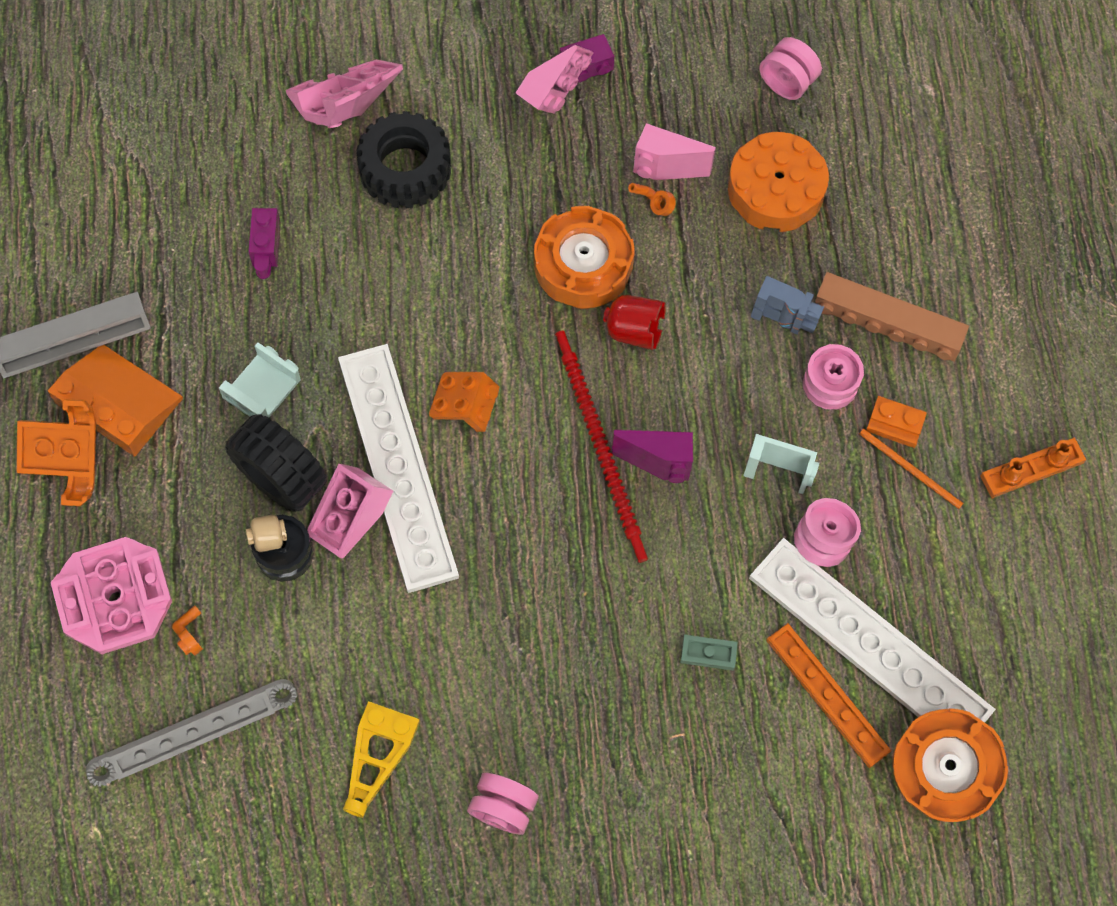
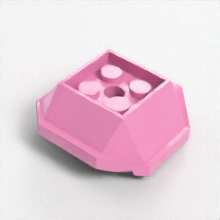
[51,537,172,655]

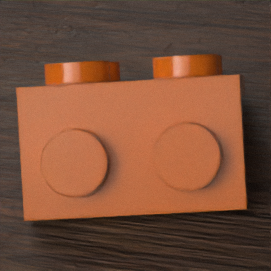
[429,372,500,432]

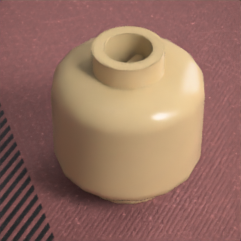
[246,515,287,552]

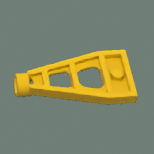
[343,701,420,818]

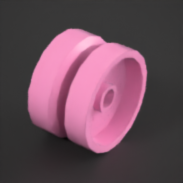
[759,37,822,100]
[803,344,864,409]
[794,498,861,567]
[467,773,539,835]

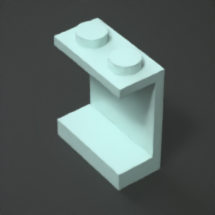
[219,343,301,417]
[744,434,819,494]

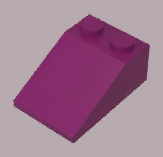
[612,430,693,483]

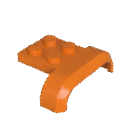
[17,400,96,506]

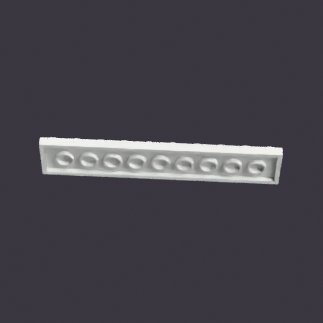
[338,344,459,593]
[749,538,996,722]

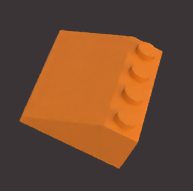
[48,345,183,457]

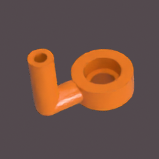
[628,183,676,216]
[172,606,203,656]

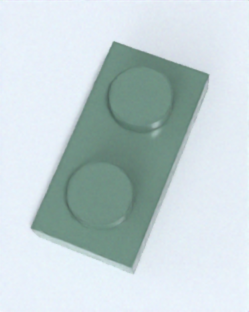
[680,635,738,671]

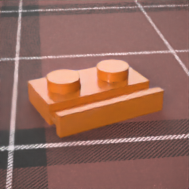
[866,396,927,448]

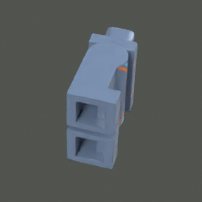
[751,276,824,335]

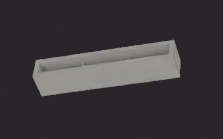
[0,291,151,379]

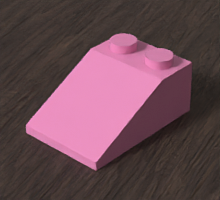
[633,123,716,180]
[307,464,393,558]

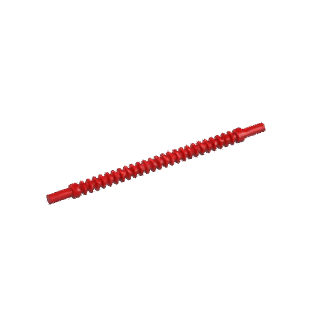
[555,330,648,563]

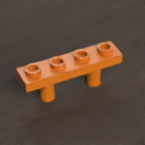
[980,438,1086,499]

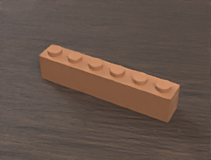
[815,272,969,362]

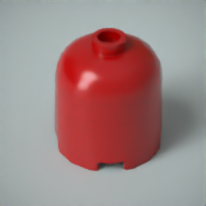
[603,295,666,350]

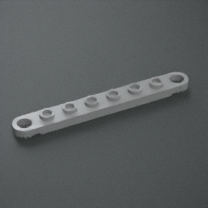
[86,679,297,787]

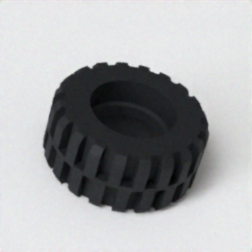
[356,111,451,209]
[225,414,327,512]

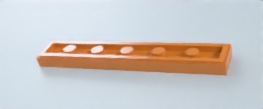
[766,623,892,769]

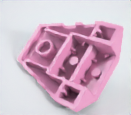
[286,59,403,128]

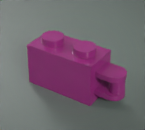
[548,34,615,82]
[249,208,281,279]

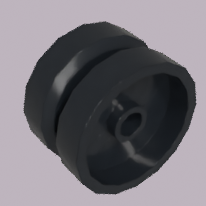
[251,514,314,582]

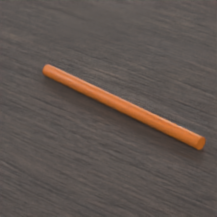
[859,428,964,509]

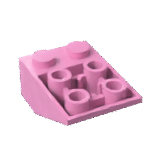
[516,45,593,114]

